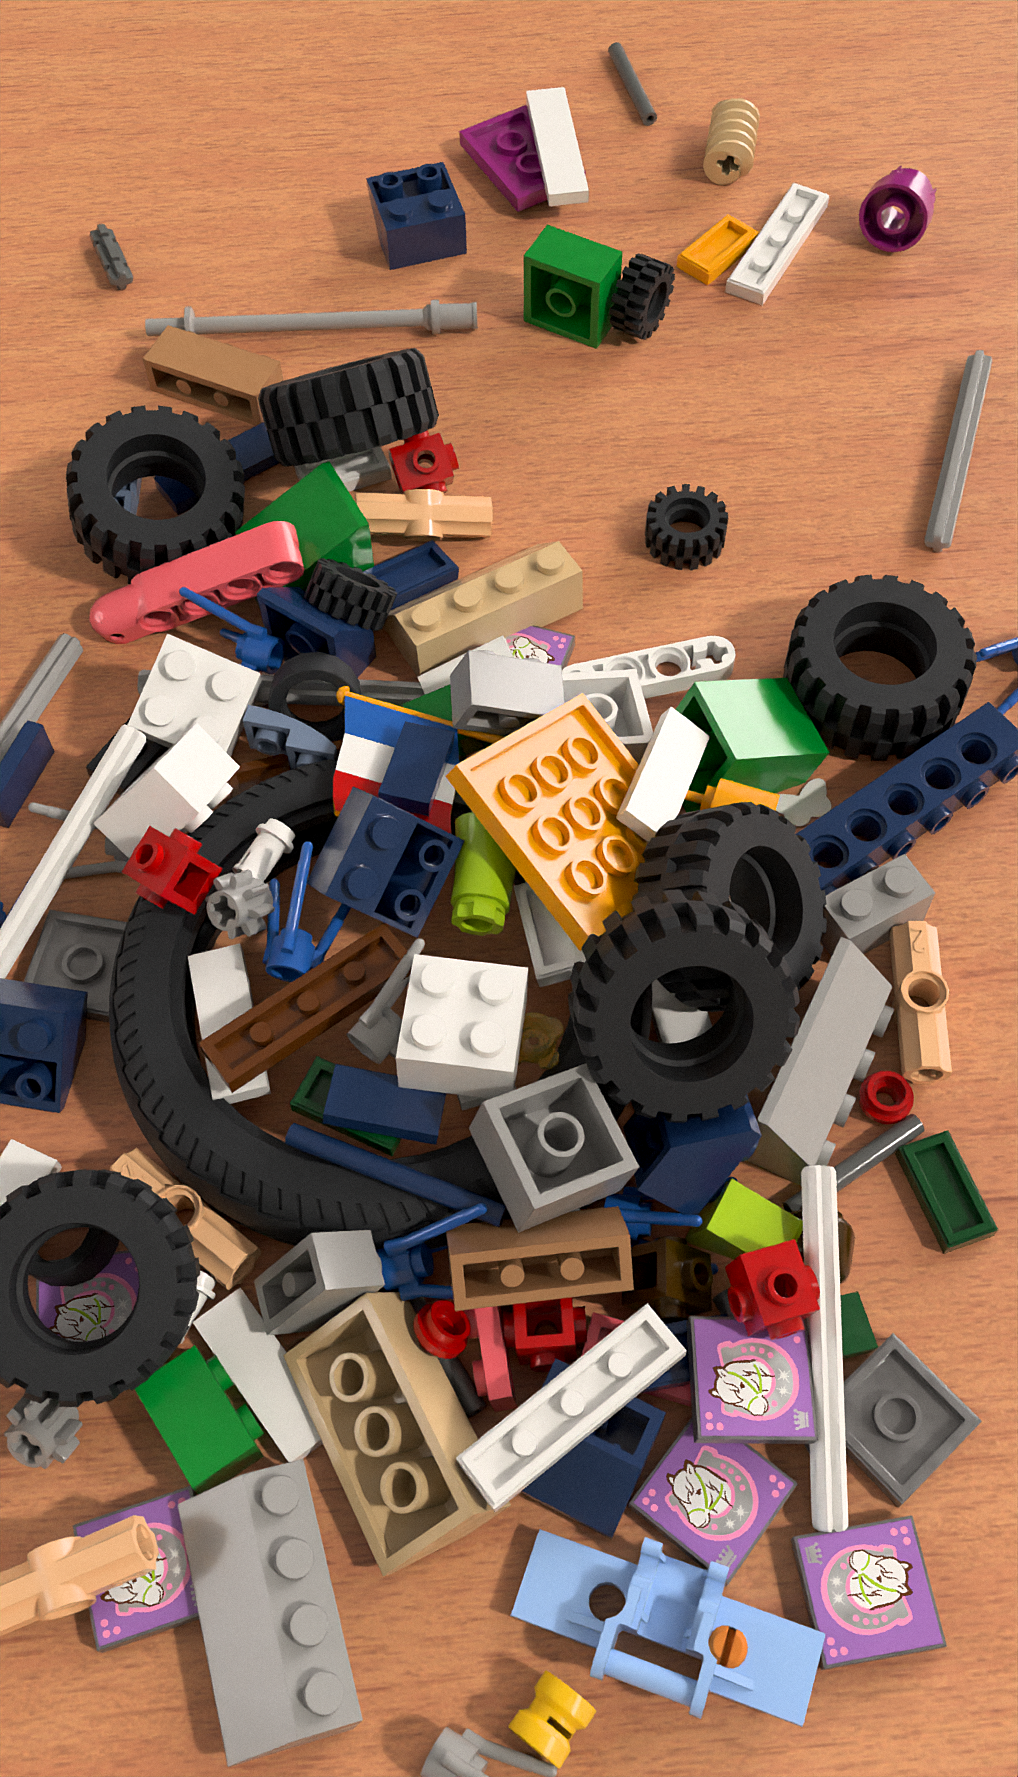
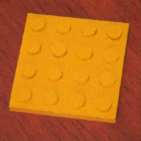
[445,693,649,951]

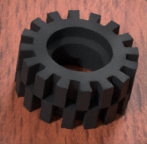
[609,253,675,340]
[645,484,728,570]
[304,558,397,630]

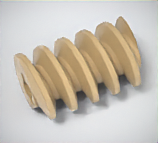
[703,98,760,186]

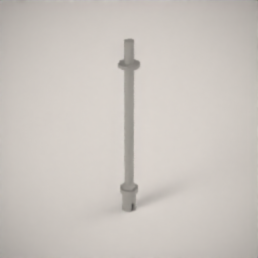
[145,299,478,336]

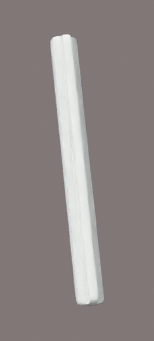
[0,724,146,979]
[801,1165,848,1533]

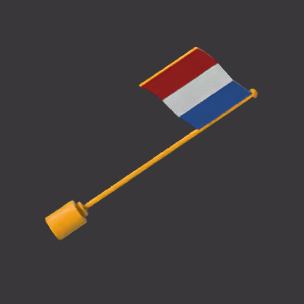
[333,686,780,834]

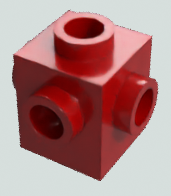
[389,431,459,494]
[121,826,223,915]
[725,1239,820,1341]
[503,1297,587,1372]

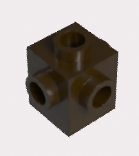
[622,1236,713,1324]

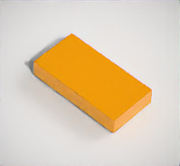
[676,214,759,286]

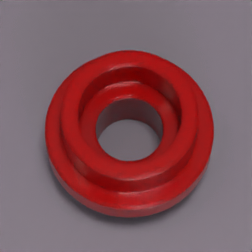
[858,1071,914,1124]
[413,1300,471,1359]

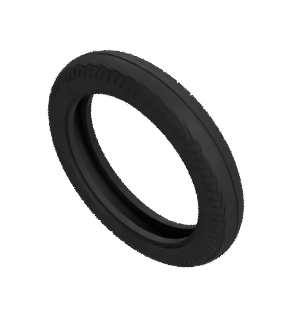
[109,757,653,1251]

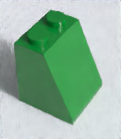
[235,461,374,608]
[675,678,830,813]

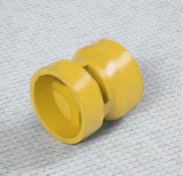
[508,1670,597,1769]

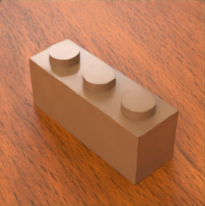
[143,325,283,426]
[446,1206,634,1311]

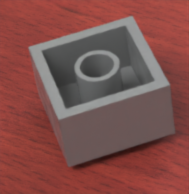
[469,1063,639,1233]

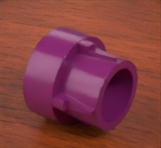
[859,165,936,252]

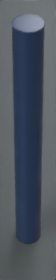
[285,1123,507,1227]

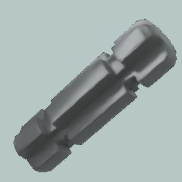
[90,224,133,290]

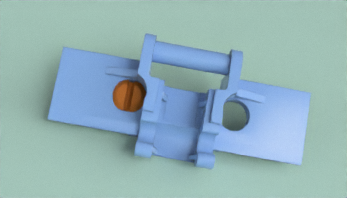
[511,1529,826,1727]

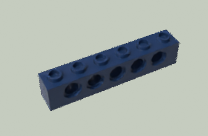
[796,702,1018,896]

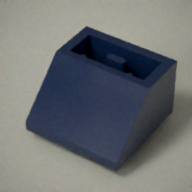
[366,162,467,270]
[307,786,465,938]
[0,978,88,1113]
[623,1095,762,1215]
[521,1358,666,1539]

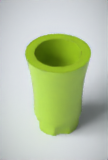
[451,812,517,936]

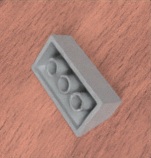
[746,937,894,1186]
[178,1459,363,1768]

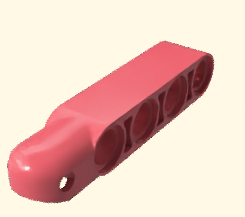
[89,521,304,644]

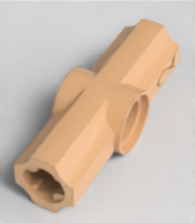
[355,489,493,541]
[889,921,952,1084]
[110,1148,261,1290]
[0,1515,159,1636]

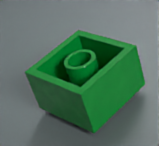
[523,224,623,349]

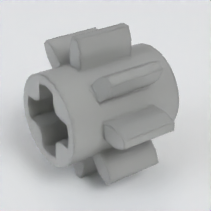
[205,869,275,939]
[4,1396,83,1469]

